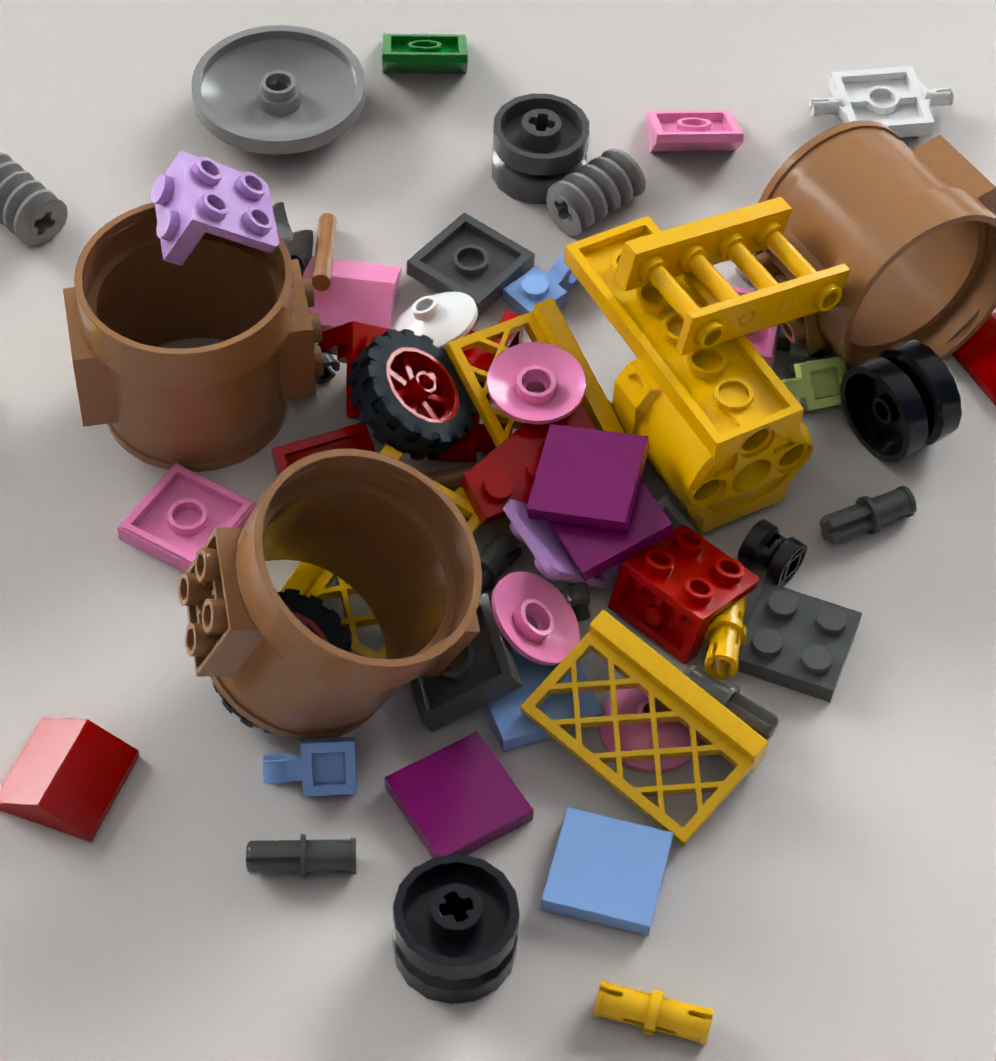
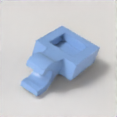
[503,253,580,315]
[263,736,357,797]

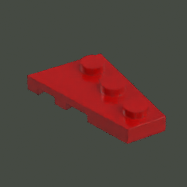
[460,402,596,526]

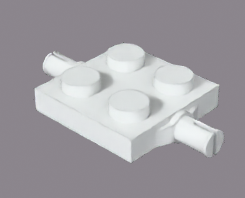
[809,66,954,138]

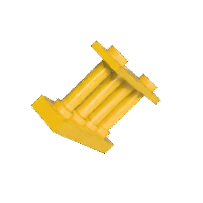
[614,197,850,356]

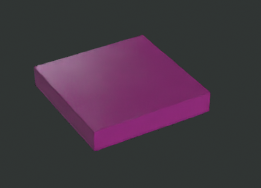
[526,424,650,532]
[545,480,674,581]
[385,732,534,858]

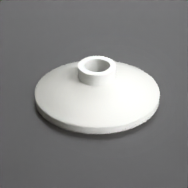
[391,292,478,348]

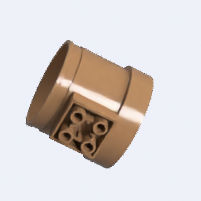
[753,120,996,367]
[63,203,324,472]
[178,449,482,740]

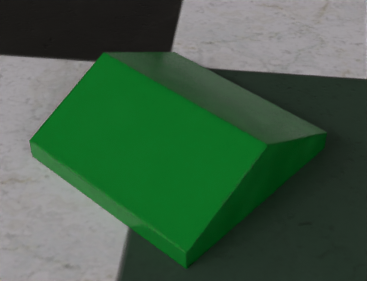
[382,34,468,74]

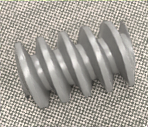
[546,148,646,236]
[0,152,68,246]

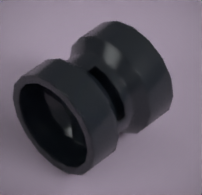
[737,519,807,587]

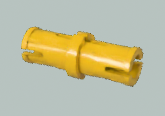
[704,596,747,680]
[593,980,714,1045]

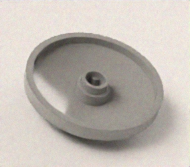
[192,25,365,155]

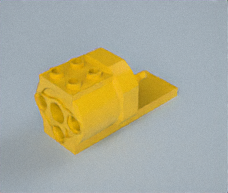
[564,216,813,533]

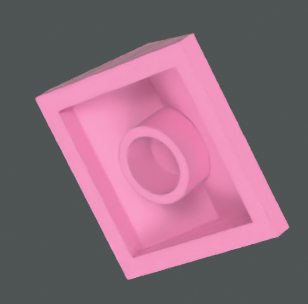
[646,110,744,152]
[302,257,402,331]

